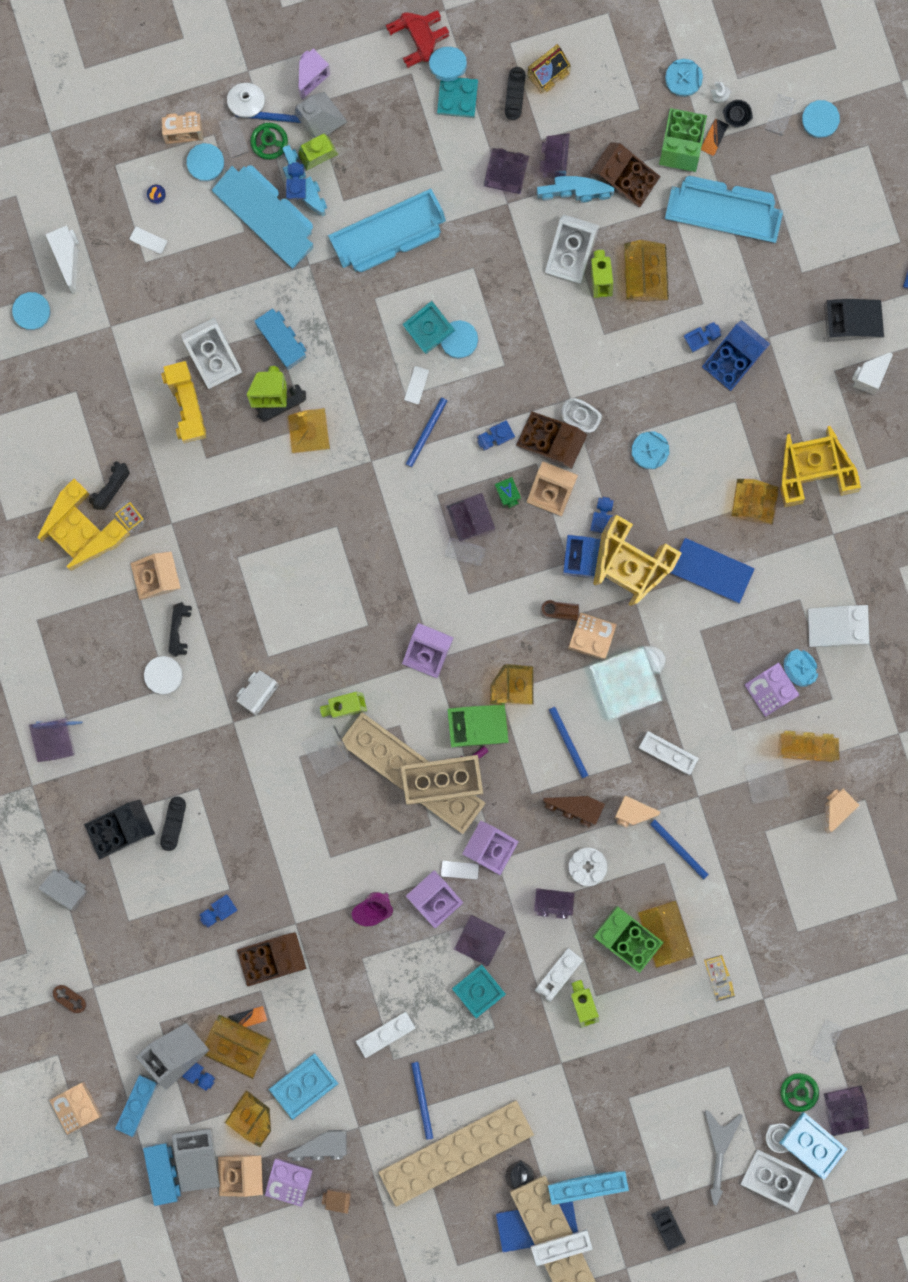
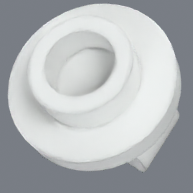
[710,82,730,103]

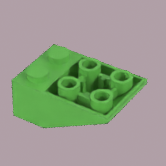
[659,108,707,172]
[447,705,509,749]
[592,906,664,973]

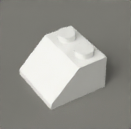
[852,353,893,395]
[237,670,279,716]

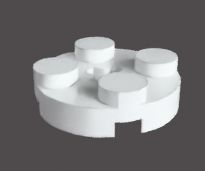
[569,848,607,886]

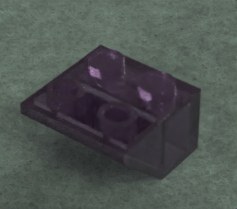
[484,148,530,194]
[446,493,495,542]
[533,888,575,919]
[823,1085,869,1136]

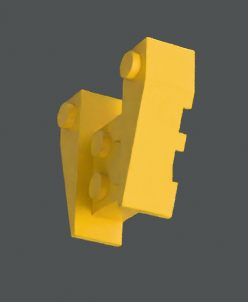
[161,361,206,444]
[780,426,861,508]
[37,478,130,571]
[593,515,682,606]

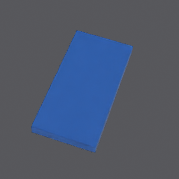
[670,538,755,604]
[496,1201,578,1252]

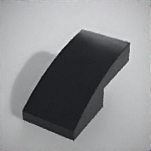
[651,1206,686,1251]

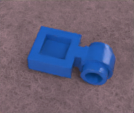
[286,162,306,199]
[684,322,722,353]
[477,420,515,451]
[590,497,614,534]
[199,894,238,928]
[182,1062,215,1091]

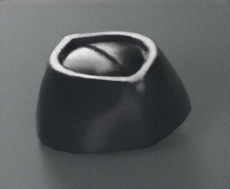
[722,99,753,128]
[505,1160,534,1189]

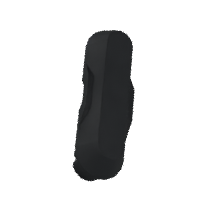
[505,67,526,120]
[255,384,306,422]
[89,461,130,510]
[169,602,192,657]
[160,796,186,851]

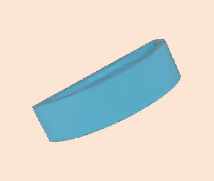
[548,1171,629,1205]

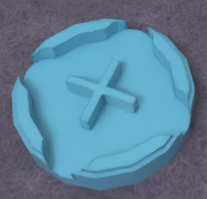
[429,46,467,81]
[665,59,703,97]
[802,100,840,138]
[187,143,224,182]
[12,292,51,330]
[441,320,478,359]
[632,431,669,469]
[784,649,818,687]

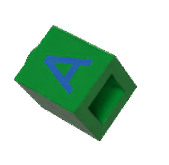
[494,477,521,509]

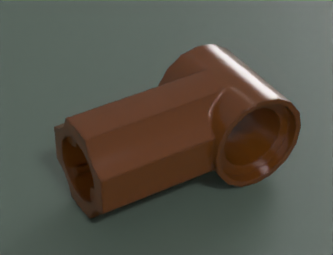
[540,600,579,621]

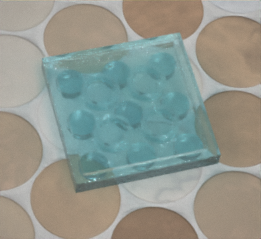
[590,646,664,720]

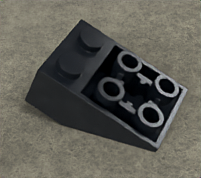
[824,299,884,342]
[84,799,155,860]

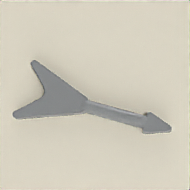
[705,1110,743,1206]

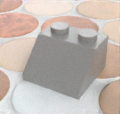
[39,869,88,911]

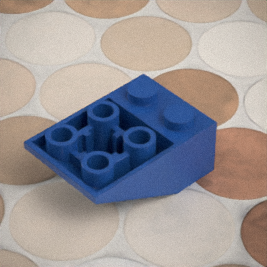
[702,320,770,391]
[563,535,611,581]

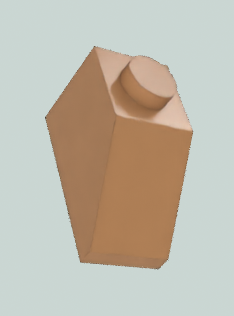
[322,1189,351,1214]

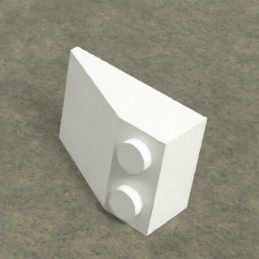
[545,214,599,284]
[45,225,79,294]
[181,317,242,389]
[808,605,869,647]
[741,1149,814,1213]

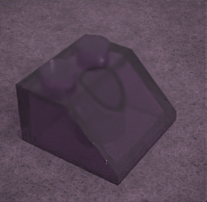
[540,133,570,179]
[29,716,75,762]
[454,915,506,966]

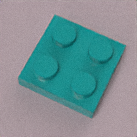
[437,78,478,118]
[402,301,456,354]
[452,964,506,1019]

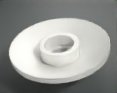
[227,83,265,118]

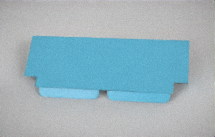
[212,165,314,269]
[665,175,783,243]
[328,189,446,272]

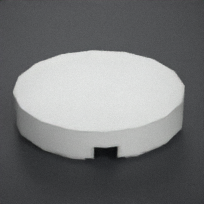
[144,656,183,695]

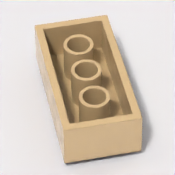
[401,755,483,805]

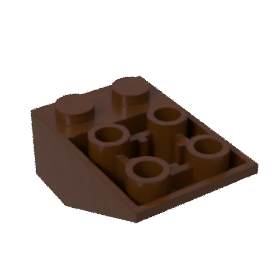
[590,142,661,207]
[516,411,587,469]
[542,796,605,828]
[237,932,307,987]

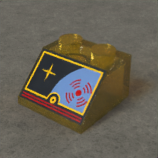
[527,44,571,94]

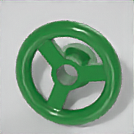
[250,122,288,160]
[780,1073,819,1112]

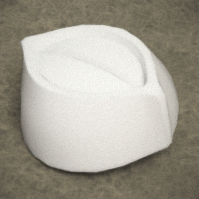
[637,646,666,675]
[766,1124,790,1153]

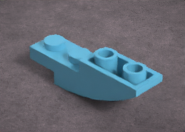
[283,145,327,217]
[537,176,614,203]

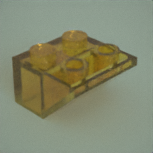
[731,479,779,525]

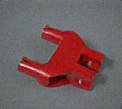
[385,10,450,69]

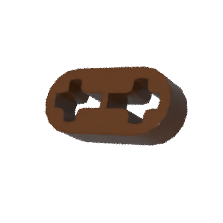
[53,985,87,1013]

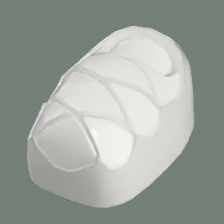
[562,398,602,433]

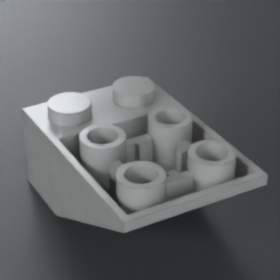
[136,1023,209,1090]
[172,1128,220,1192]
[287,1130,347,1161]

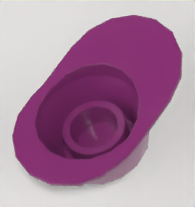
[351,892,393,927]

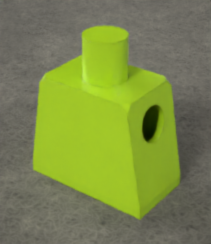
[298,133,338,171]
[591,250,613,298]
[247,366,287,408]
[320,691,368,719]
[571,980,599,1028]

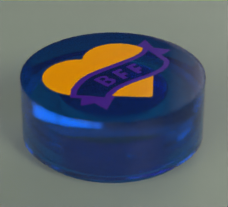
[147,184,166,204]

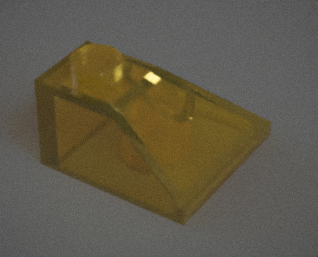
[288,408,330,454]
[490,664,534,705]
[224,1090,271,1147]

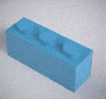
[254,308,307,370]
[115,1075,158,1137]
[143,1143,181,1206]

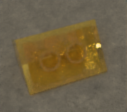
[624,240,669,302]
[778,731,840,762]
[638,900,694,968]
[204,1014,271,1079]

